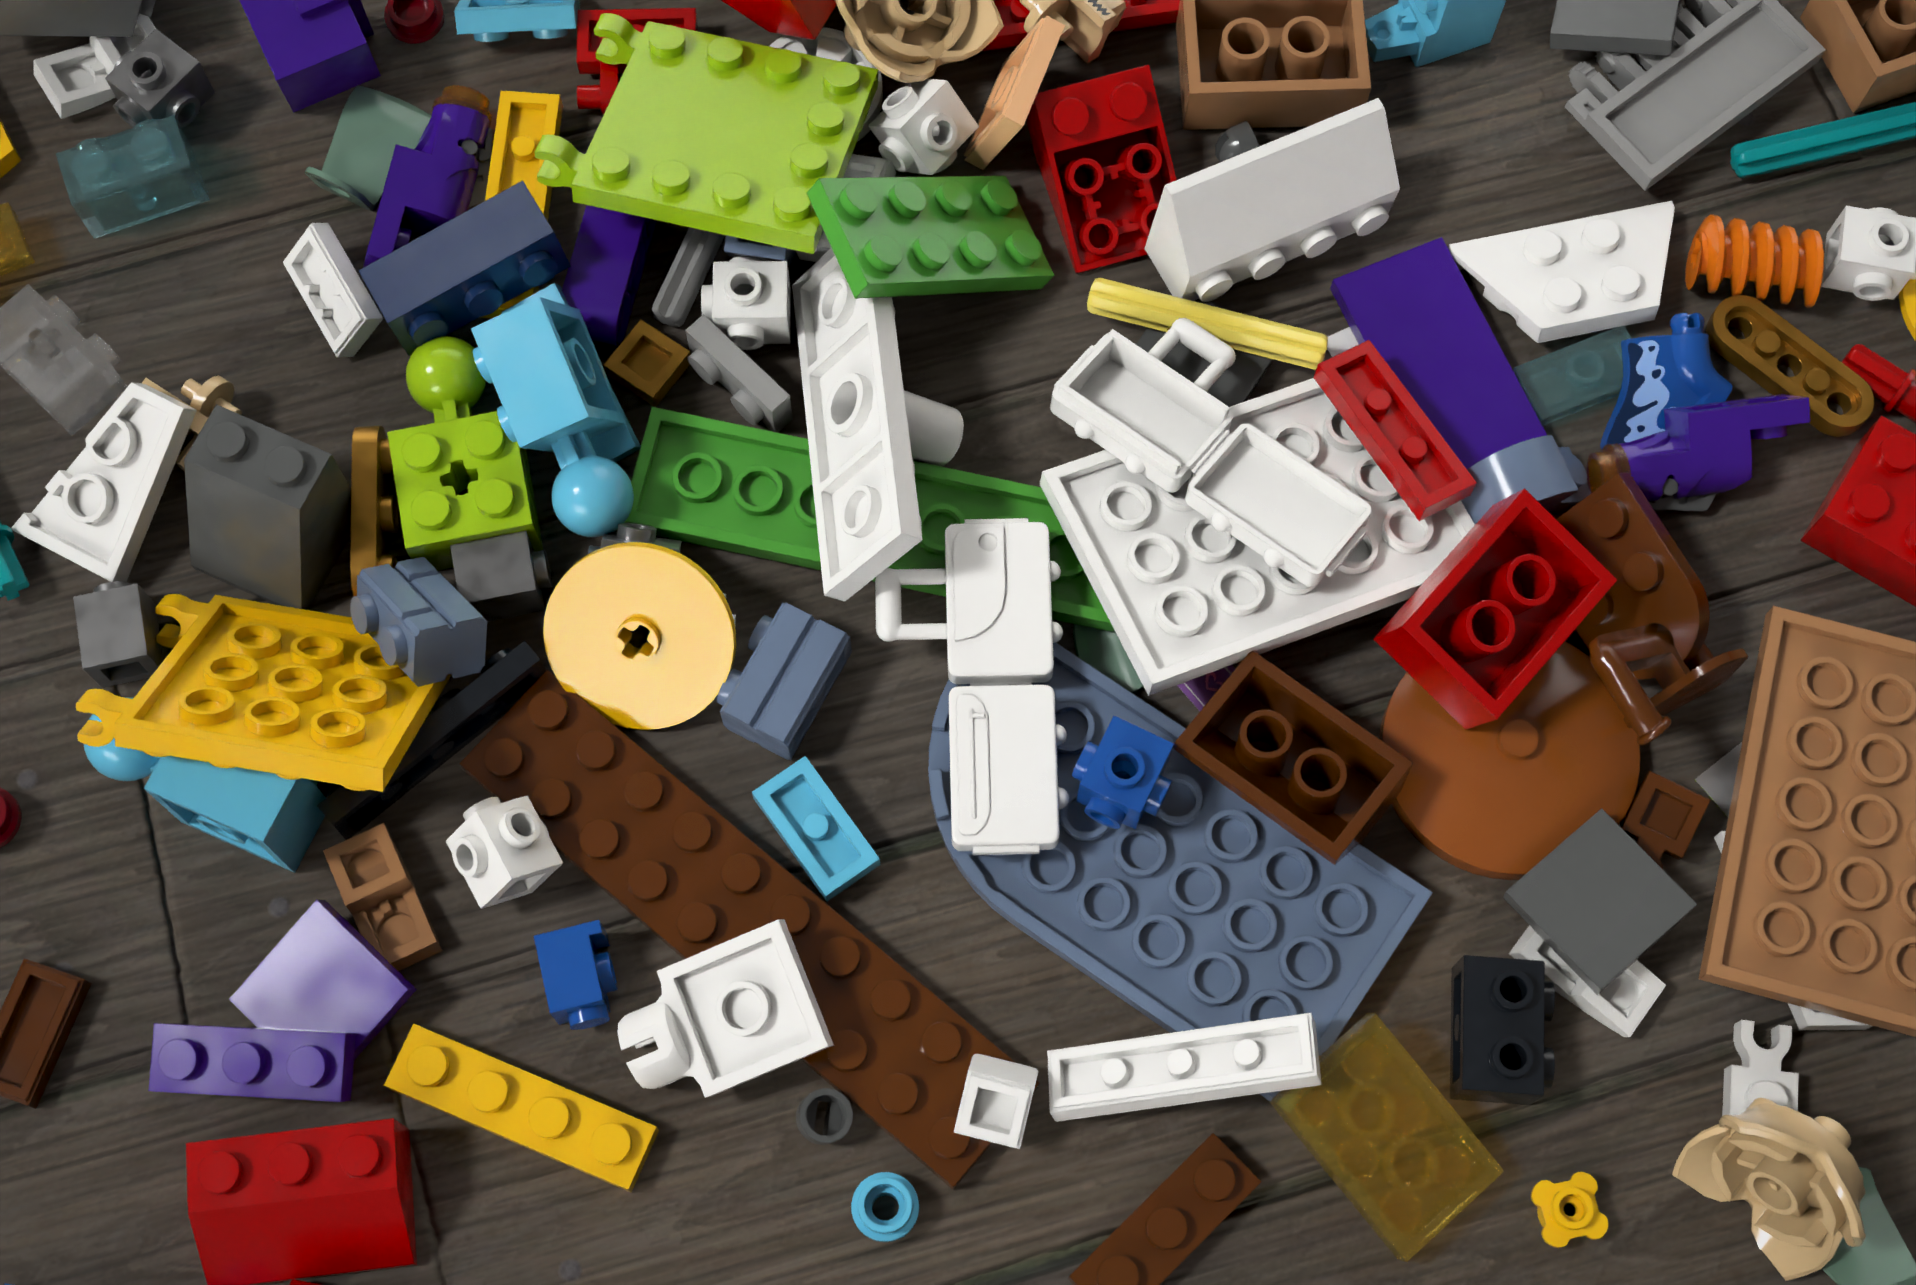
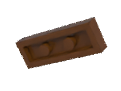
[1068,1133,1261,1285]

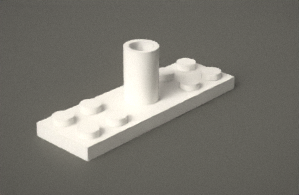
[792,248,964,601]

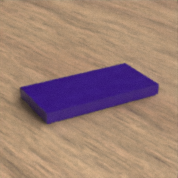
[1330,237,1547,469]

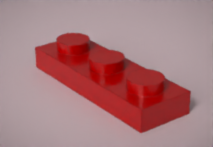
[1313,340,1477,521]

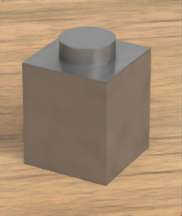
[450,531,552,622]
[73,581,163,688]

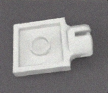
[617,919,834,1098]

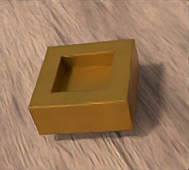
[604,319,691,407]

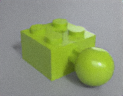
[387,336,543,571]

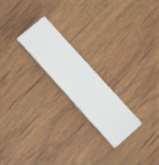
[1047,1013,1322,1122]

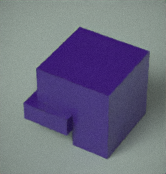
[240,0,381,113]

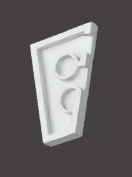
[11,382,197,582]

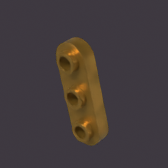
[1706,295,1874,437]
[350,426,399,597]

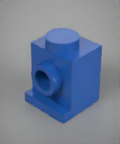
[534,920,618,1030]

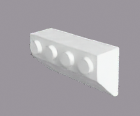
[1144,98,1400,302]

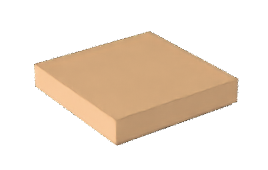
[964,15,1065,170]

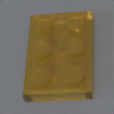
[1269,1013,1504,1262]

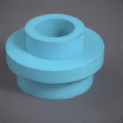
[851,1172,919,1242]

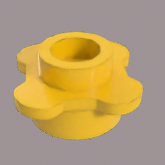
[1531,1172,1608,1248]

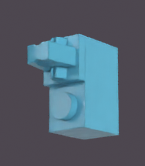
[1365,0,1506,67]

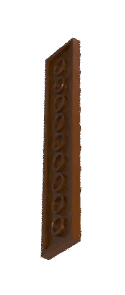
[459,669,1040,1190]

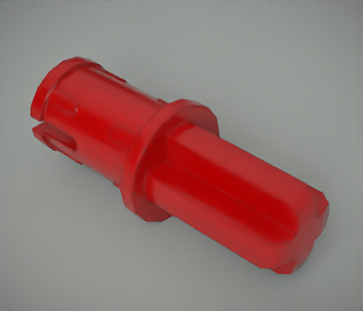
[1841,344,1916,423]

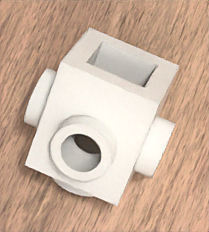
[868,79,979,175]
[1821,205,1916,301]
[701,256,791,350]
[446,795,563,909]

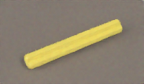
[1087,278,1328,370]

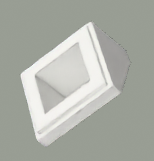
[954,1054,1039,1149]

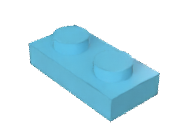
[454,0,580,42]
[752,756,880,901]

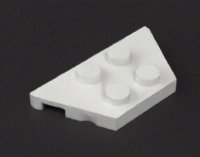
[1448,201,1675,343]

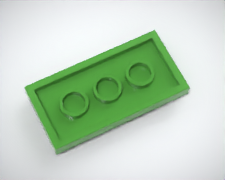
[807,176,1054,299]

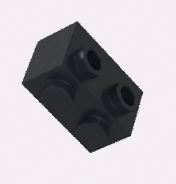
[1450,955,1555,1105]

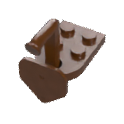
[1556,472,1749,745]

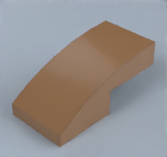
[323,823,443,971]

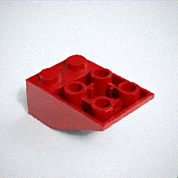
[1026,64,1177,273]

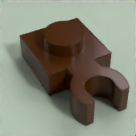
[1621,771,1710,870]

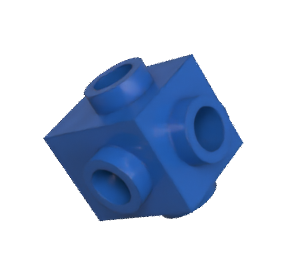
[1071,716,1174,830]

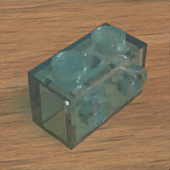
[56,115,210,239]

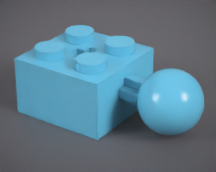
[471,297,634,537]
[83,697,326,873]

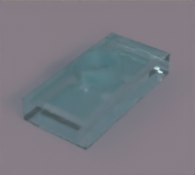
[1513,326,1632,426]

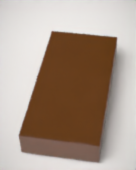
[0,958,92,1109]

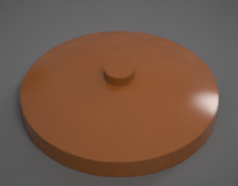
[1379,641,1640,880]

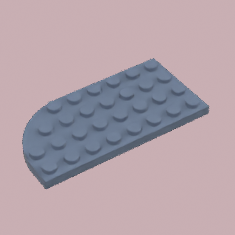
[928,642,1433,1113]

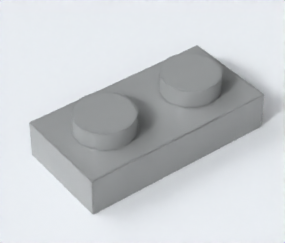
[685,314,793,433]

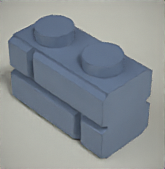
[350,557,487,687]
[717,602,852,760]

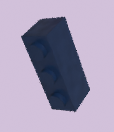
[359,180,571,356]

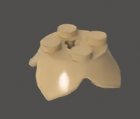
[835,0,1004,83]
[1672,1098,1866,1281]

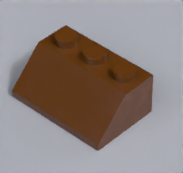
[1173,651,1413,865]

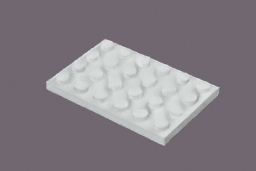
[1040,378,1475,696]

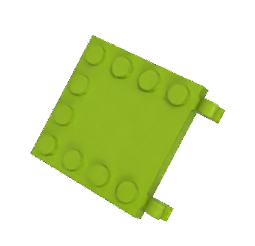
[534,13,878,254]

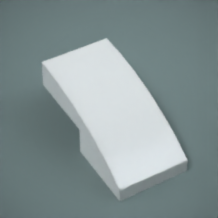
[34,14,156,119]
[1509,925,1666,1037]

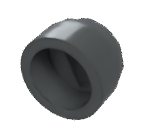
[1215,121,1259,162]
[796,1088,853,1145]

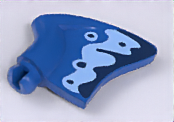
[1600,313,1733,455]

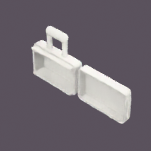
[1050,318,1372,587]
[875,518,1069,855]

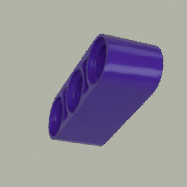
[562,205,657,347]

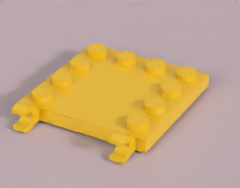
[76,594,451,792]

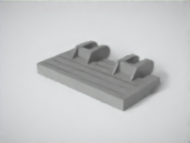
[1565,0,1826,191]

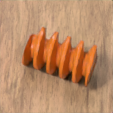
[1685,214,1824,308]

